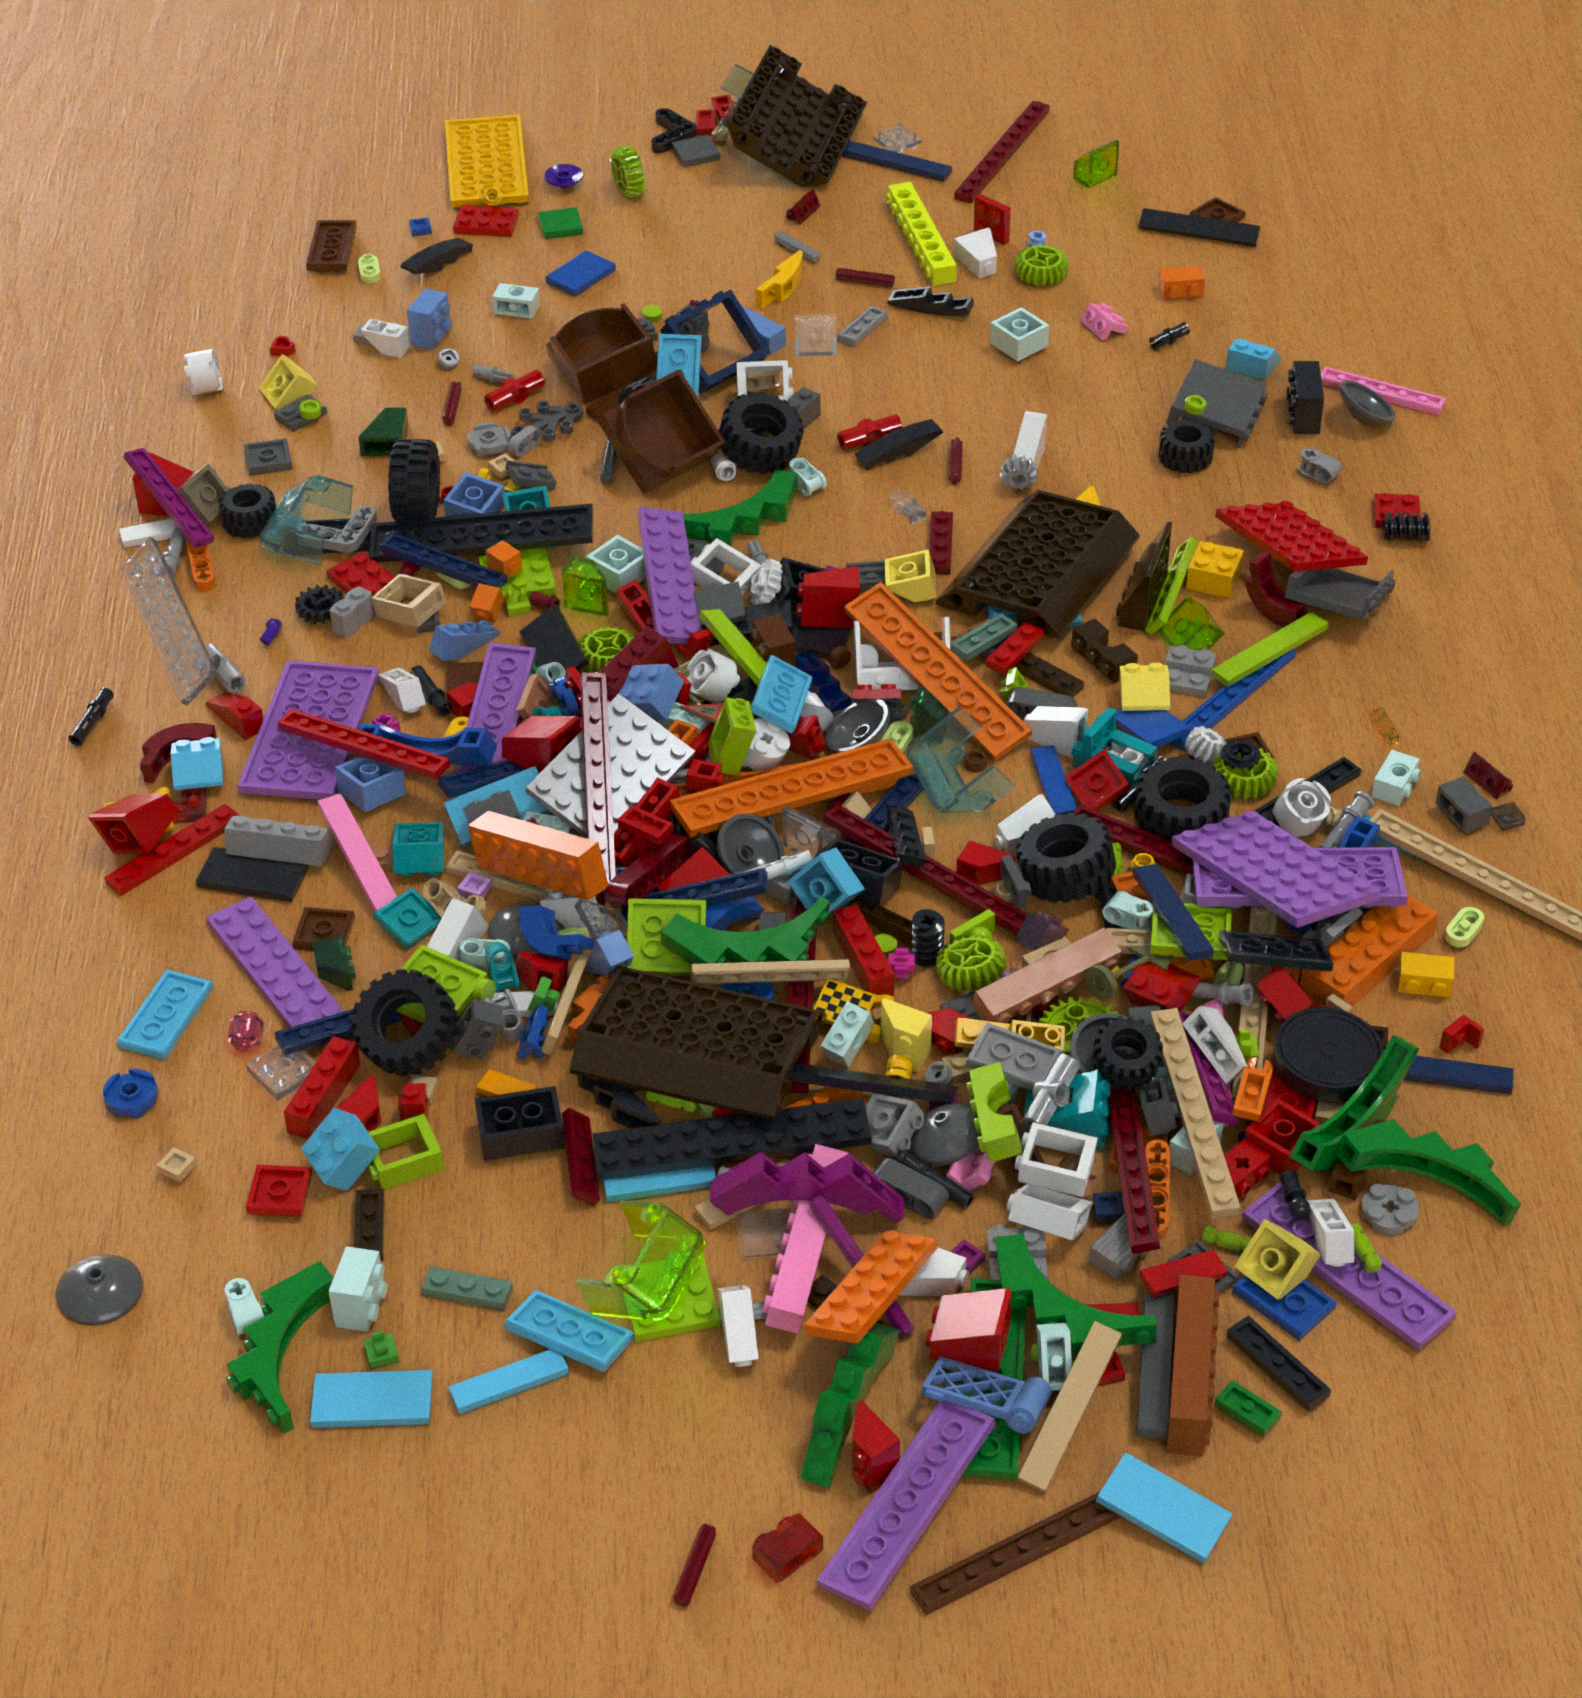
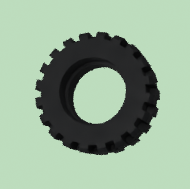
[719,392,804,474]
[388,439,440,521]
[1134,757,1231,841]
[1015,813,1116,903]
[351,969,459,1076]

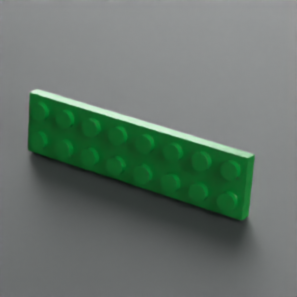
[962,1278,1027,1480]

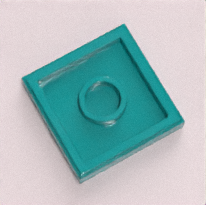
[373,887,442,950]

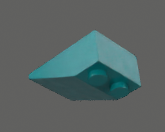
[503,486,558,549]
[392,822,444,876]

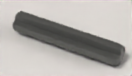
[600,439,617,483]

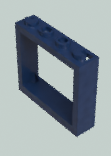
[660,289,771,394]

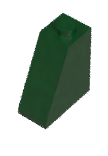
[358,408,408,456]

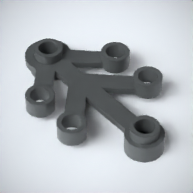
[511,400,584,442]

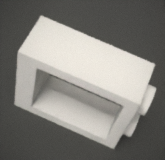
[737,360,793,401]
[690,538,761,596]
[1014,1122,1098,1197]
[1007,1184,1092,1240]

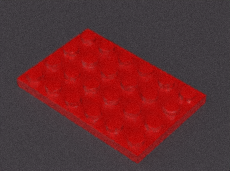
[1215,501,1368,572]

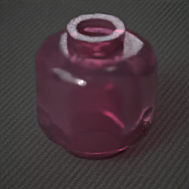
[228,1011,264,1052]

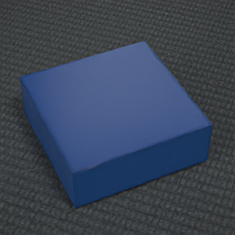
[409,217,432,237]

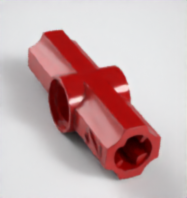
[484,369,545,412]
[837,414,903,450]

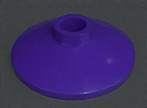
[544,164,583,187]

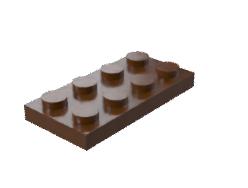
[306,220,357,272]

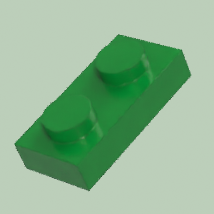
[1214,1380,1282,1437]

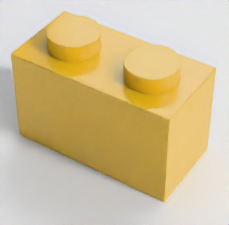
[1398,952,1455,998]

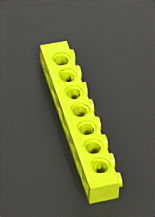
[886,182,957,286]

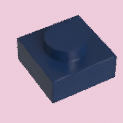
[1093,1192,1124,1222]

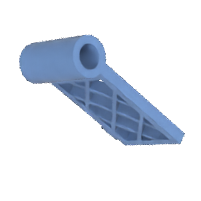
[921,1356,1052,1433]

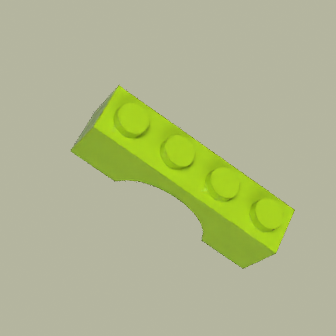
[967,1062,1023,1163]

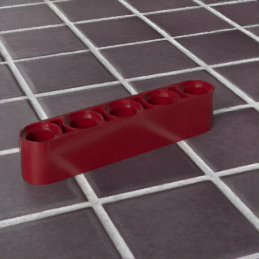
[604,834,696,906]

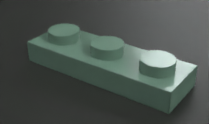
[950,613,1017,661]
[422,1266,513,1311]

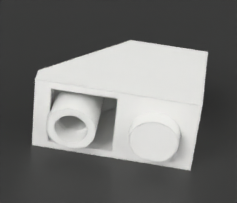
[361,319,410,358]
[540,891,601,928]

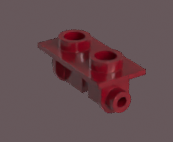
[786,188,820,225]
[1463,752,1513,799]

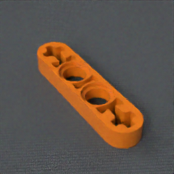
[185,537,215,591]
[1145,1139,1170,1239]

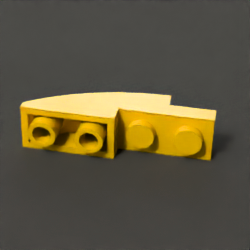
[755,250,803,309]
[955,1018,1065,1053]

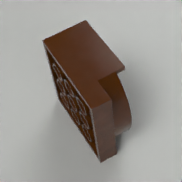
[546,303,657,404]
[597,369,726,494]

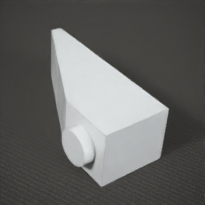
[378,668,426,713]
[1182,1006,1247,1085]
[1307,1199,1354,1267]

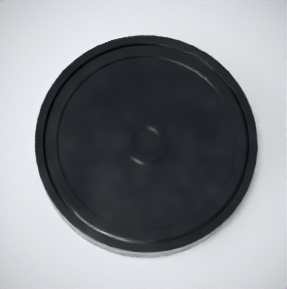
[1272,1008,1384,1102]

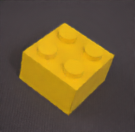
[1186,541,1244,599]

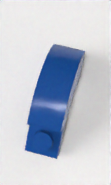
[706,896,765,931]
[519,906,594,961]

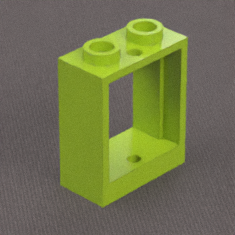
[708,697,757,776]
[368,1114,444,1190]

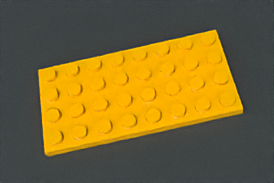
[445,115,529,208]

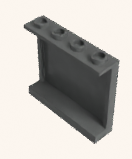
[1167,359,1268,448]
[1285,568,1396,620]

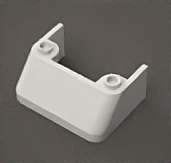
[853,617,950,690]

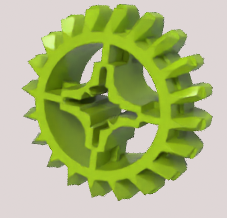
[609,145,646,198]
[1014,245,1069,287]
[579,626,634,673]
[1212,748,1278,800]
[936,935,1006,993]

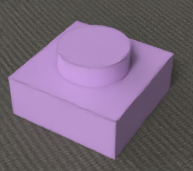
[457,872,492,898]

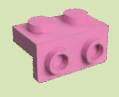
[1081,303,1129,340]
[947,1147,997,1191]

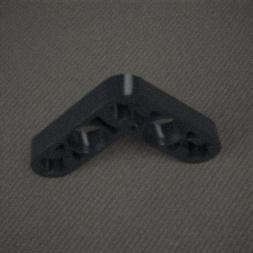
[651,108,697,153]

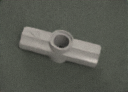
[199,643,246,694]
[1022,1054,1080,1129]

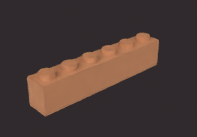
[971,928,1122,1023]

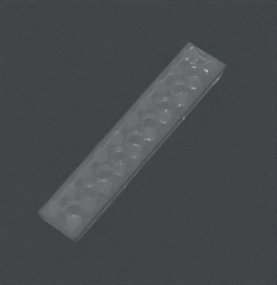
[120,536,218,706]

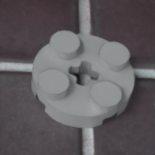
[467,422,511,457]
[1361,1184,1419,1235]

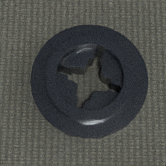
[1221,740,1261,771]

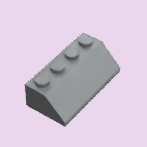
[224,816,337,867]

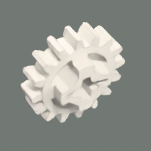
[750,559,783,605]

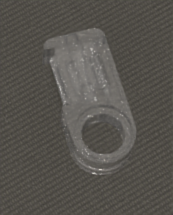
[890,490,926,524]

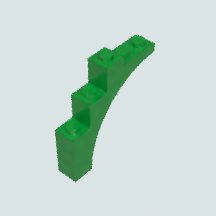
[683,470,797,547]
[660,897,831,964]
[1290,1035,1420,1171]
[1335,1119,1521,1226]
[995,1234,1157,1361]
[226,1261,333,1434]
[800,1322,900,1488]

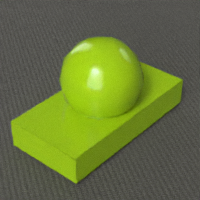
[949,909,995,944]

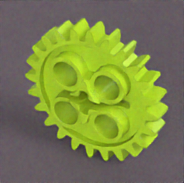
[1039,996,1119,1057]

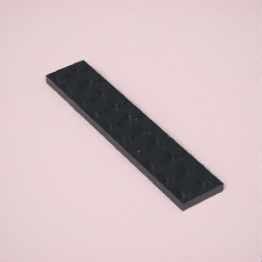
[369,503,594,562]
[592,1098,872,1181]

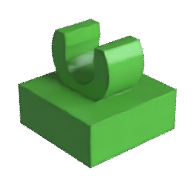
[527,976,560,1012]
[363,1330,399,1370]

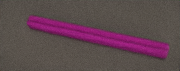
[809,1195,914,1338]

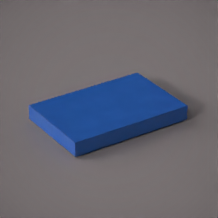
[545,250,616,296]
[1116,708,1190,747]
[1232,1275,1337,1341]

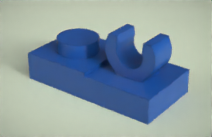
[516,1003,549,1059]

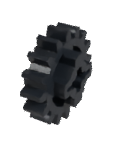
[295,585,345,624]

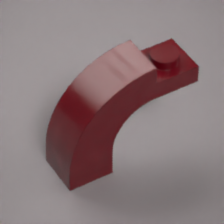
[1244,551,1308,628]
[140,723,217,783]

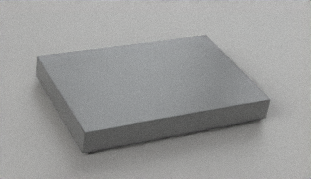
[966,1022,1062,1091]

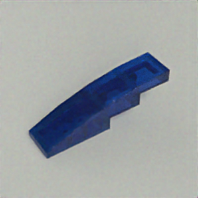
[796,651,852,713]

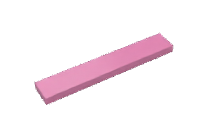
[1321,367,1446,416]
[317,793,397,912]

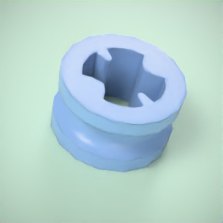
[1028,231,1047,247]

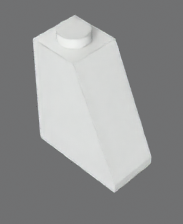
[954,227,997,279]
[1012,411,1047,468]
[1023,706,1088,759]
[994,794,1055,856]
[427,898,489,961]
[899,1248,969,1296]
[718,1285,759,1367]

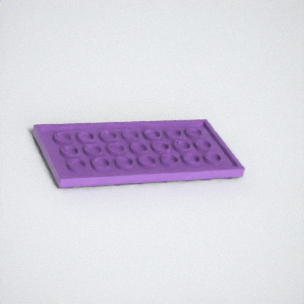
[237,660,379,800]
[1172,811,1381,928]
[1192,847,1407,908]

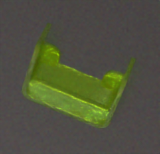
[577,1200,706,1320]

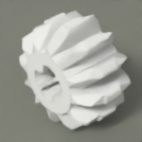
[1184,726,1227,765]

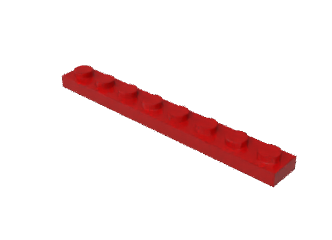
[277,709,450,780]

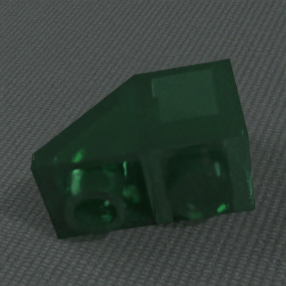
[910,687,947,742]
[312,936,356,991]

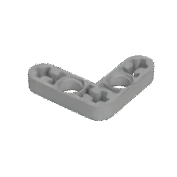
[297,505,377,553]

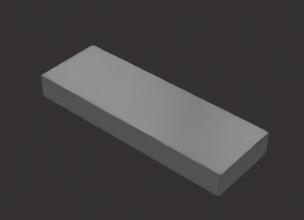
[837,306,888,348]

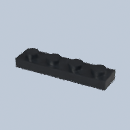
[887,807,925,868]
[1226,1315,1331,1412]

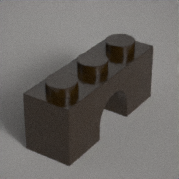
[1071,618,1138,683]

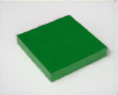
[538,207,583,239]

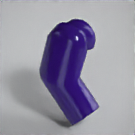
[259,618,282,646]

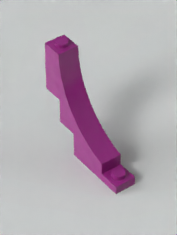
[709,1152,904,1224]

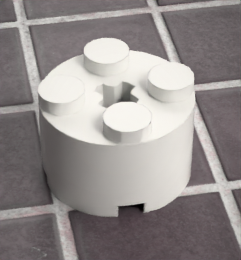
[184,349,223,395]
[686,649,740,704]
[742,718,790,771]
[1272,778,1331,838]

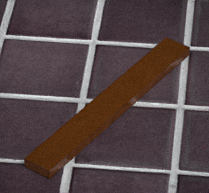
[910,1492,1122,1615]

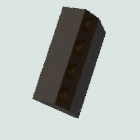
[1116,522,1172,632]

